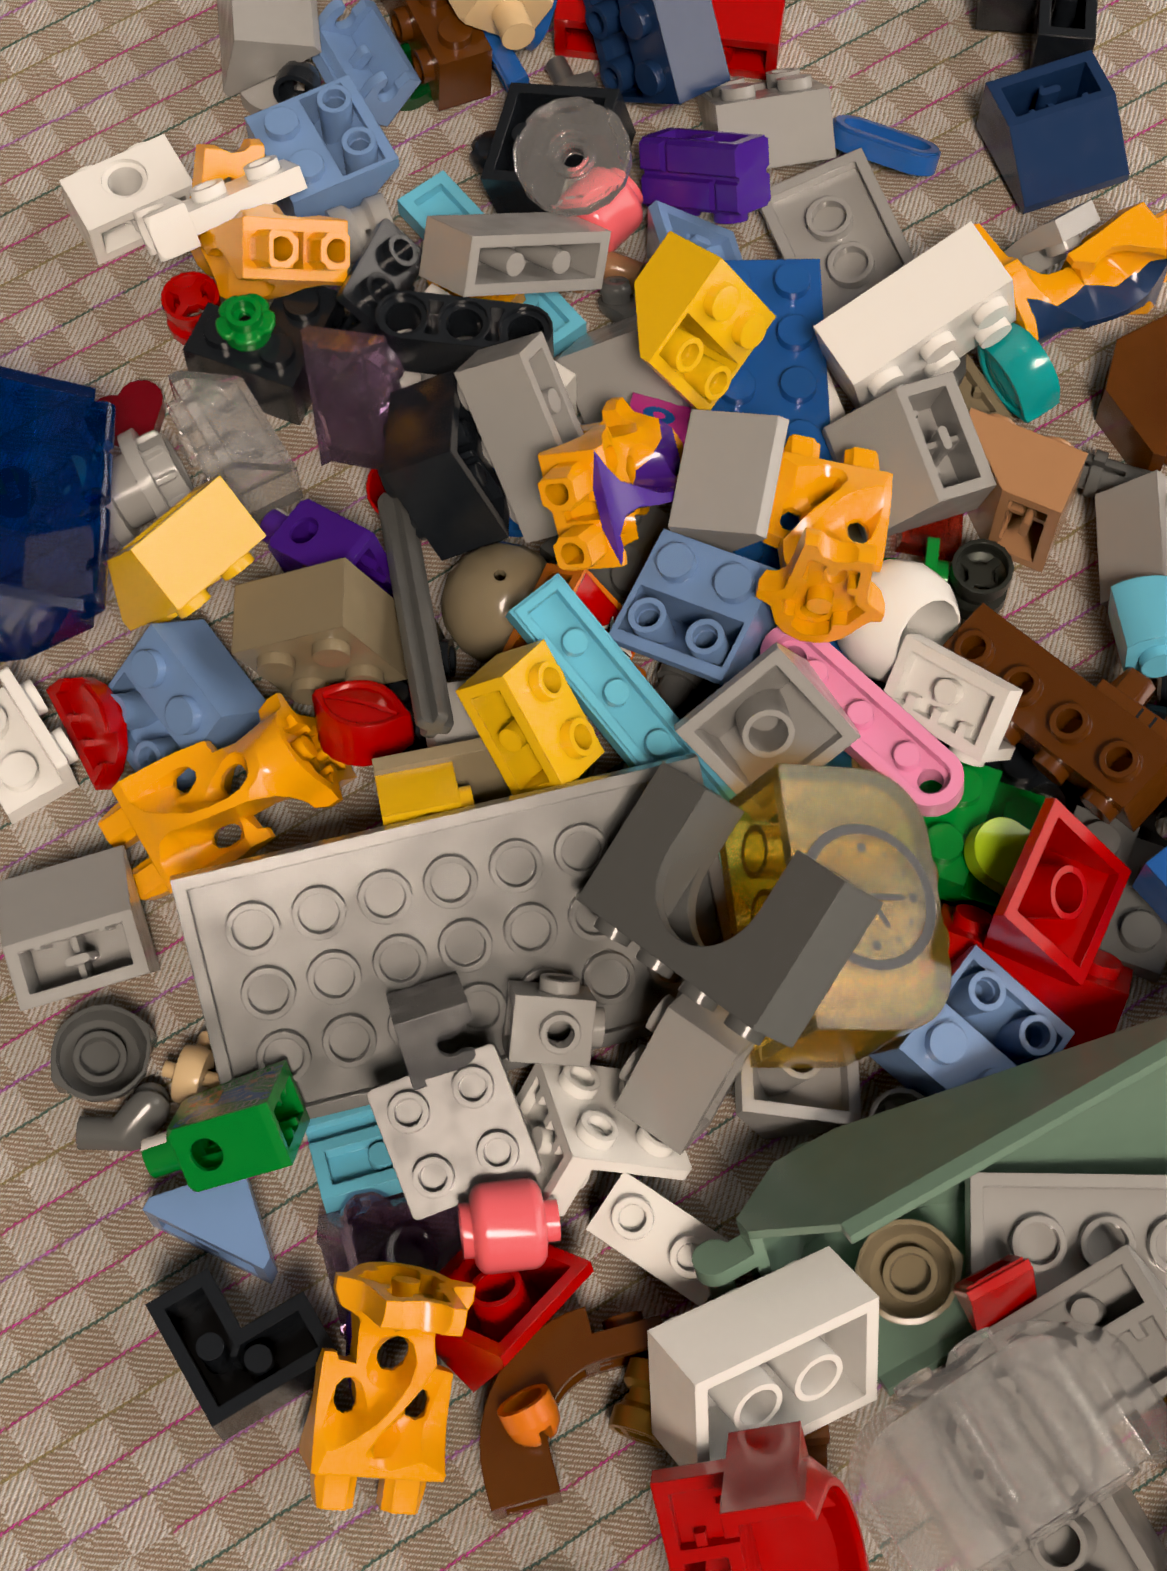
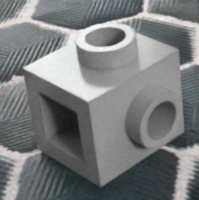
[502,973,605,1067]

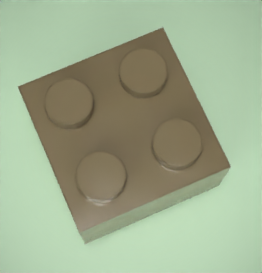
[231,557,408,705]

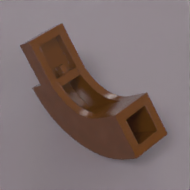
[480,1306,662,1521]

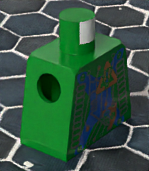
[141,1060,310,1192]

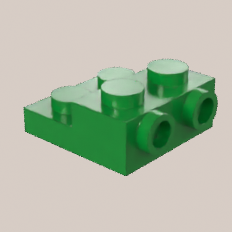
[890,761,1048,914]

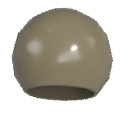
[440,542,547,663]

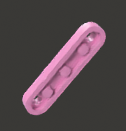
[760,626,964,817]

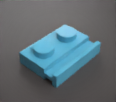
[306,1105,403,1214]

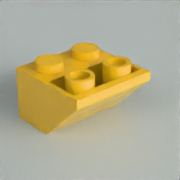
[634,231,776,410]
[107,475,266,631]

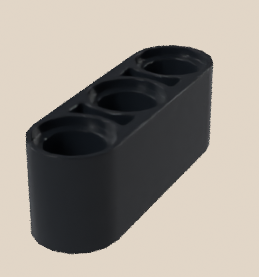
[375,291,554,375]

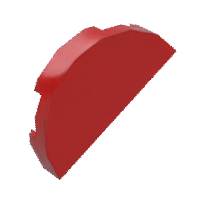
[46,677,128,790]

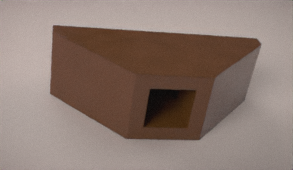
[1095,314,1167,471]

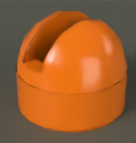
[497,1384,561,1447]

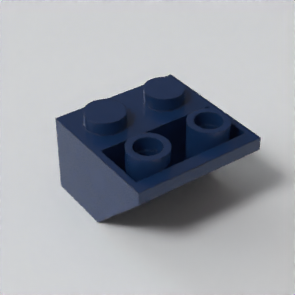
[583,0,731,105]
[977,50,1130,214]

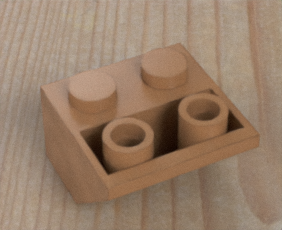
[967,408,1088,573]

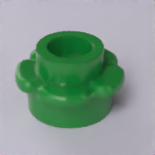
[215,294,276,352]

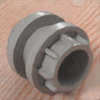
[63,428,194,550]

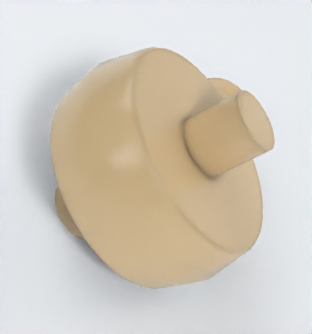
[162,1030,220,1104]

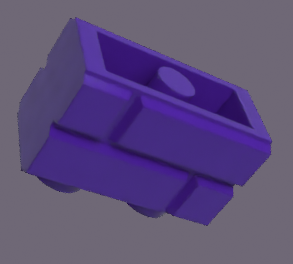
[639,127,771,224]

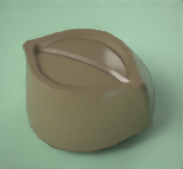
[854,1219,964,1325]

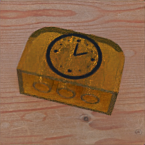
[720,763,951,1068]

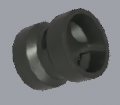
[947,539,1014,620]

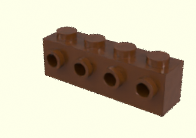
[378,0,493,111]
[943,603,1167,832]

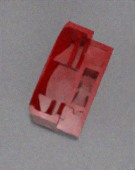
[650,1421,870,1571]

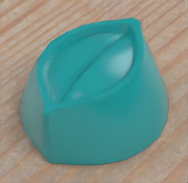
[977,323,1060,423]

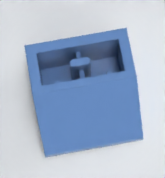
[244,74,399,217]
[609,528,778,686]
[108,619,266,791]
[868,945,1075,1097]

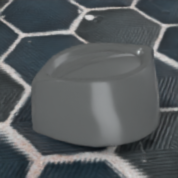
[50,1004,157,1102]

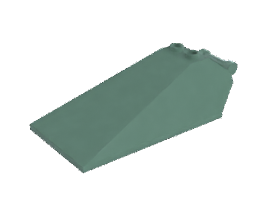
[692,1015,1167,1396]

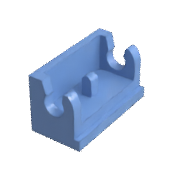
[311,0,421,126]

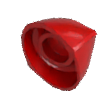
[311,680,414,766]

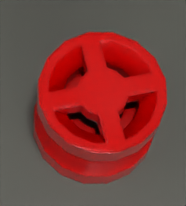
[161,271,221,345]

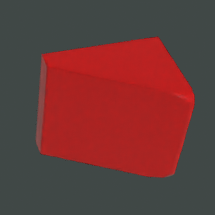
[953,1254,1037,1332]

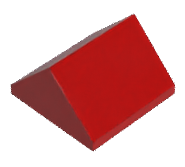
[983,798,1132,986]
[435,1244,594,1393]

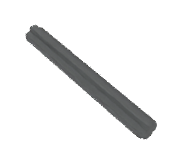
[377,492,454,738]

